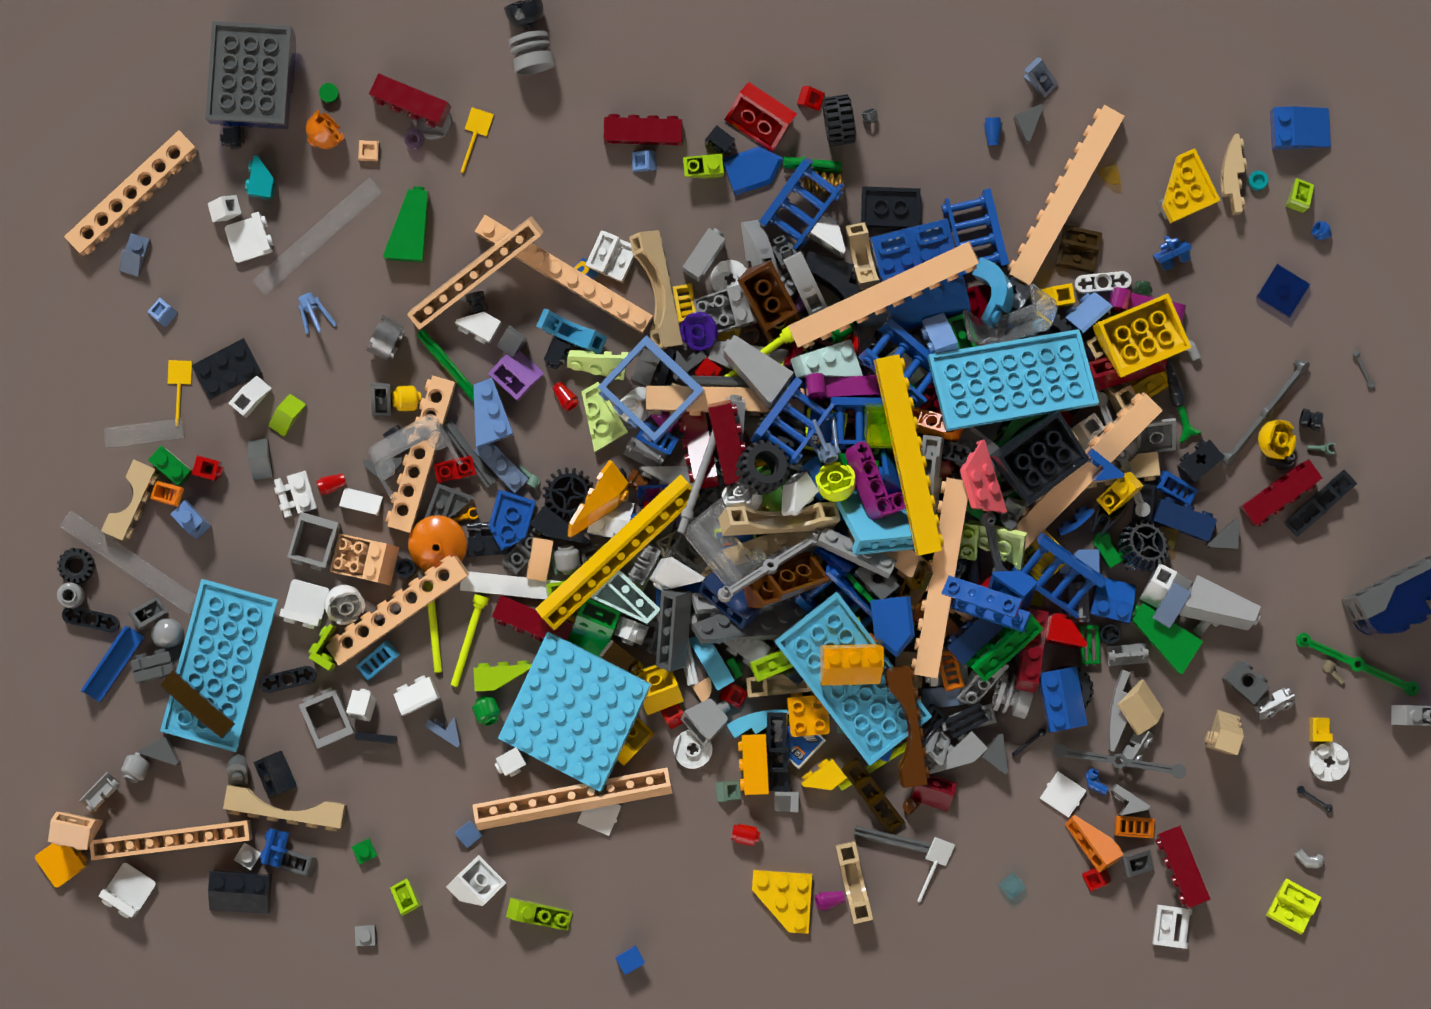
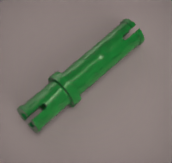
[783,156,842,174]

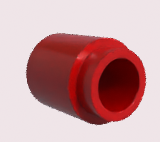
[731,823,760,846]

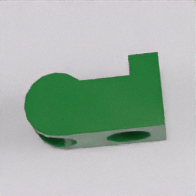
[1092,532,1124,569]

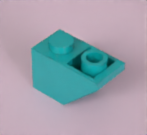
[245,155,276,200]

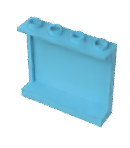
[829,488,914,555]

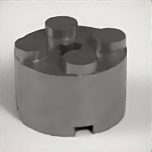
[366,315,406,360]

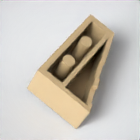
[1204,710,1244,755]

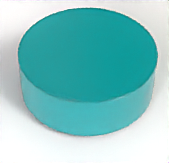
[1248,170,1268,191]

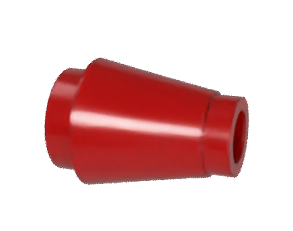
[552,382,579,412]
[316,473,347,496]

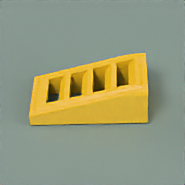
[673,283,696,326]

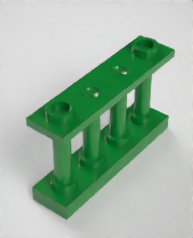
[965,615,1044,682]

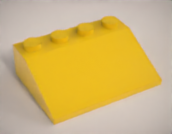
[1092,293,1192,378]

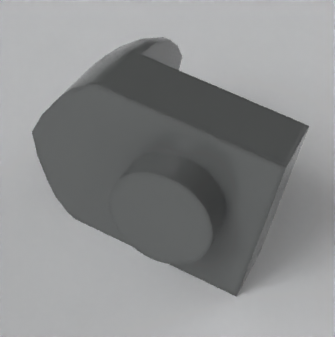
[999,497,1027,530]
[227,753,249,785]

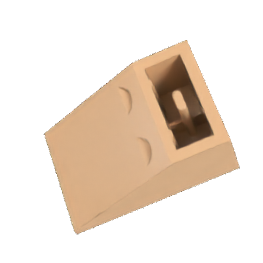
[330,534,399,585]
[48,812,103,850]

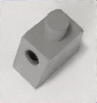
[681,699,730,747]

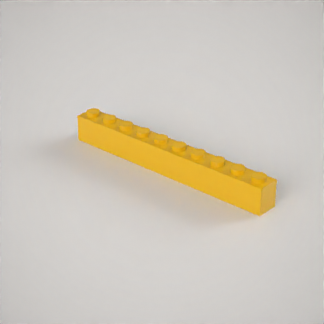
[873,354,944,556]
[536,474,700,630]

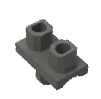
[772,235,797,270]

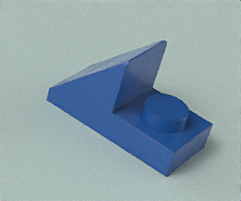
[1087,448,1125,481]

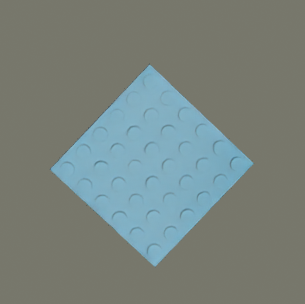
[498,632,652,792]

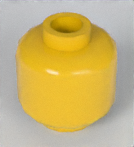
[392,386,421,411]

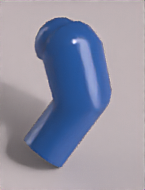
[1086,768,1109,796]

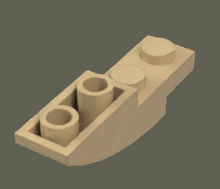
[1220,133,1247,215]

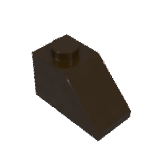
[600,640,644,676]

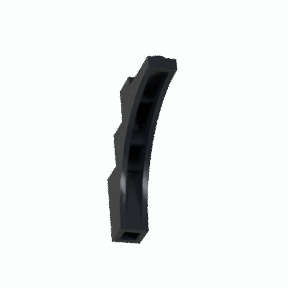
[806,251,888,371]

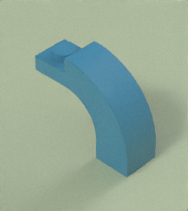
[972,258,1014,328]
[536,309,607,354]

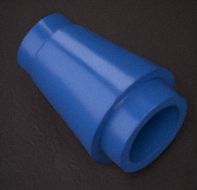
[983,117,1003,145]

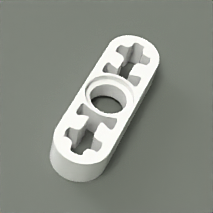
[1074,271,1131,294]

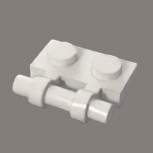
[274,471,317,518]

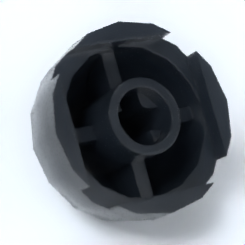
[504,0,544,30]

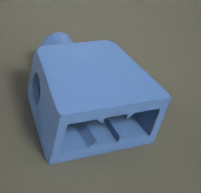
[170,499,211,539]

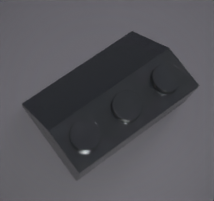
[208,870,272,914]

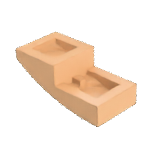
[526,538,553,582]

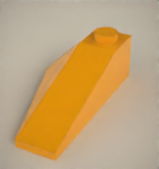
[568,460,629,537]

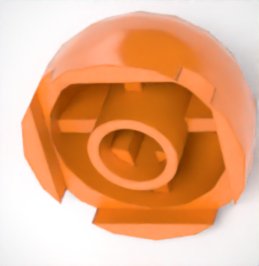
[306,110,344,149]

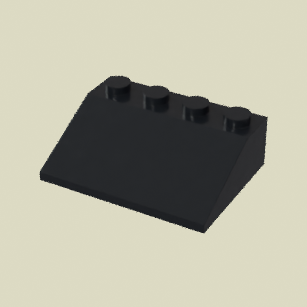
[990,411,1089,506]

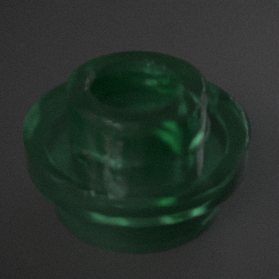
[1133,281,1152,296]

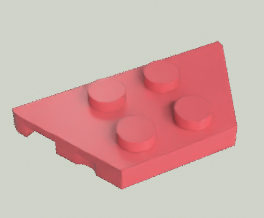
[960,440,1007,513]

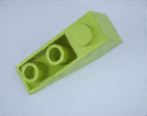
[473,661,532,692]
[506,898,572,931]

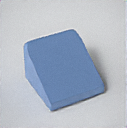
[632,150,657,172]
[147,297,178,327]
[455,820,483,848]

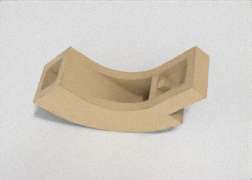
[846,222,879,290]

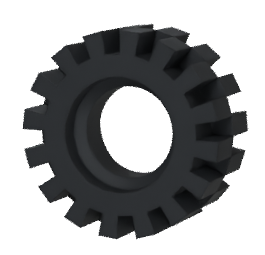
[57,548,95,584]

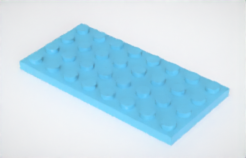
[927,329,1099,431]
[160,579,278,752]
[774,592,932,766]

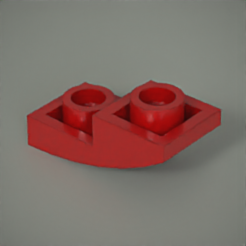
[433,455,476,483]

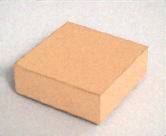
[358,140,379,162]

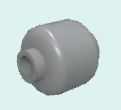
[554,545,581,575]
[57,583,85,608]
[121,752,150,783]

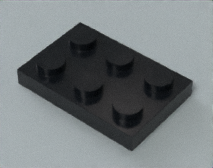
[861,186,921,228]
[192,338,262,400]

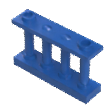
[759,157,845,250]
[941,188,1009,277]
[858,318,933,408]
[750,377,835,466]
[828,397,893,451]
[1013,532,1106,619]
[794,563,873,628]
[941,575,1031,633]

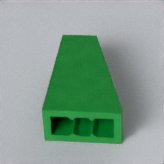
[383,186,429,263]
[1130,603,1203,675]

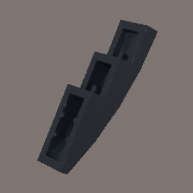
[1284,468,1357,537]
[767,712,790,791]

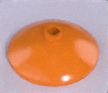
[408,515,467,574]

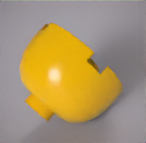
[1258,420,1296,459]

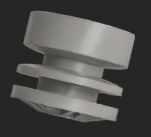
[508,31,555,75]
[992,671,1034,719]

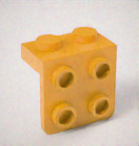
[787,692,830,737]
[35,843,89,887]

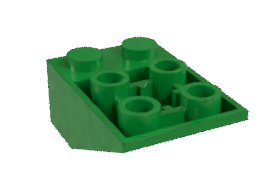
[568,599,622,659]

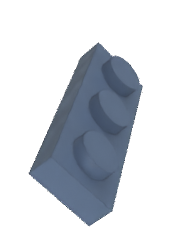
[474,443,529,493]

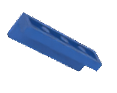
[81,626,145,702]

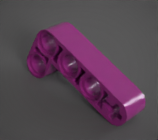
[1109,287,1186,324]
[804,373,881,402]
[845,441,905,520]

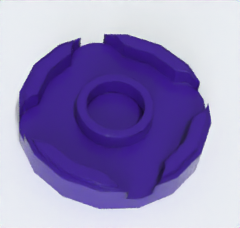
[680,311,718,351]

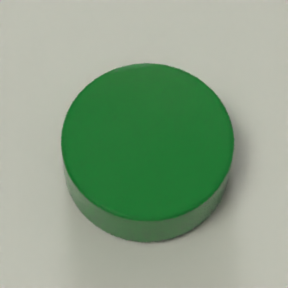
[319,83,339,103]

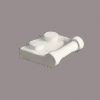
[1152,904,1193,949]

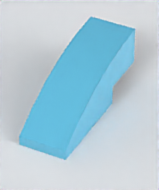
[689,635,735,691]
[727,710,789,738]

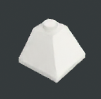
[809,216,846,259]
[649,557,705,590]
[446,855,506,906]

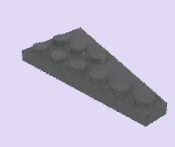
[692,596,808,644]

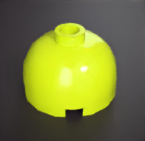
[815,462,856,502]

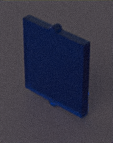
[636,484,669,506]

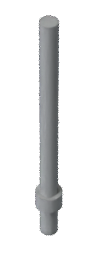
[677,430,716,534]

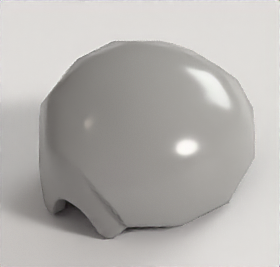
[151,619,183,649]

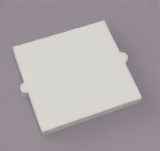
[1040,771,1087,818]
[577,804,621,836]

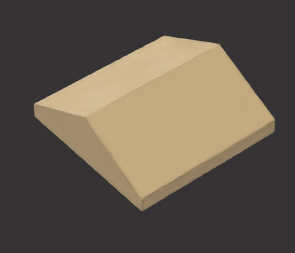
[1117,679,1163,735]

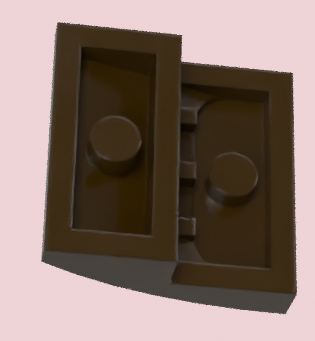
[1055,225,1102,274]

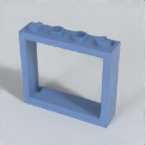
[598,335,705,443]

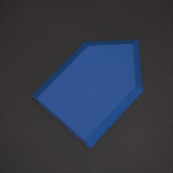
[722,147,784,196]
[488,490,536,551]
[870,596,915,657]

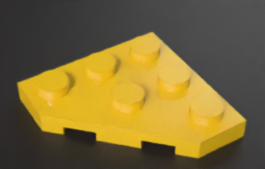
[1162,148,1221,224]
[752,870,812,934]

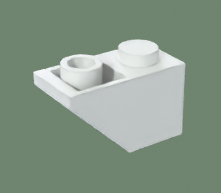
[455,312,502,344]
[229,376,272,418]
[781,472,818,516]

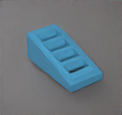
[356,640,400,681]

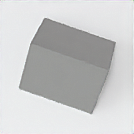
[1135,418,1176,454]

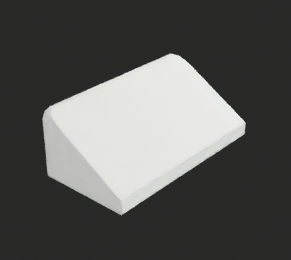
[339,488,383,516]

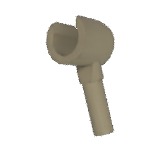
[1322,660,1345,685]

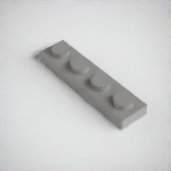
[816,527,897,578]

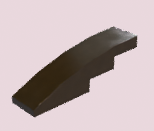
[891,561,933,612]
[160,670,235,739]
[841,757,906,834]

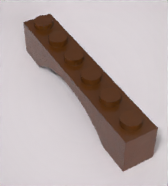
[883,665,929,788]

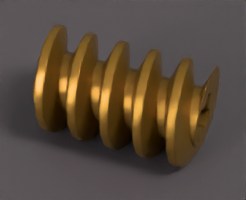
[803,171,844,200]

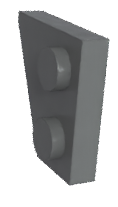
[425,483,473,518]

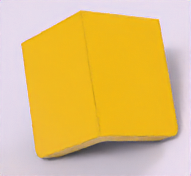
[1309,718,1333,742]

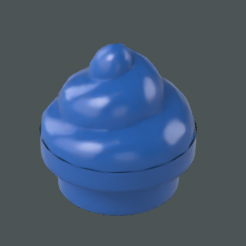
[1311,221,1332,241]

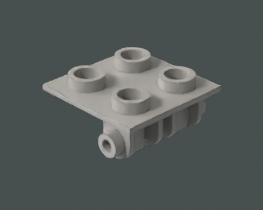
[620,543,662,585]

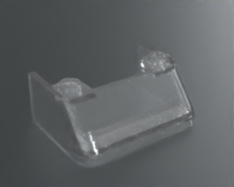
[963,283,1058,346]
[369,414,463,501]
[684,498,781,587]

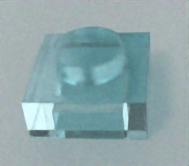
[998,872,1026,900]

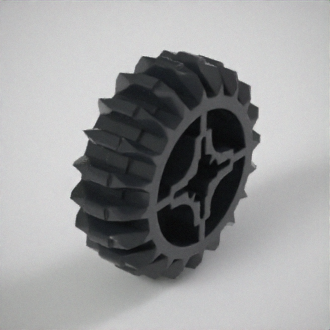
[542,467,594,520]
[1117,519,1170,572]

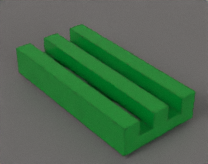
[1079,625,1101,665]

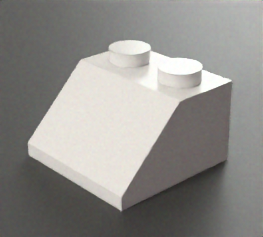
[587,502,635,539]
[393,675,441,716]

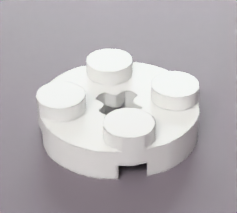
[711,260,747,292]
[673,730,713,769]
[1308,742,1349,782]

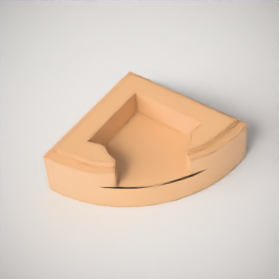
[693,677,712,702]

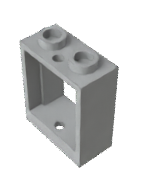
[683,228,725,283]
[287,512,340,571]
[299,687,356,749]

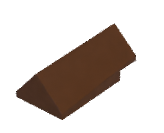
[737,260,800,344]
[742,551,830,608]

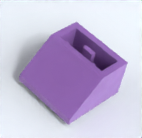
[488,350,545,402]

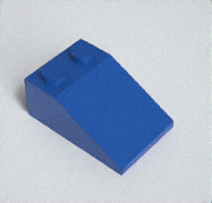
[1270,106,1331,150]

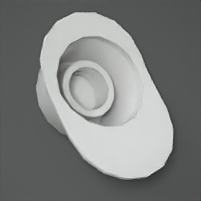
[615,387,650,428]

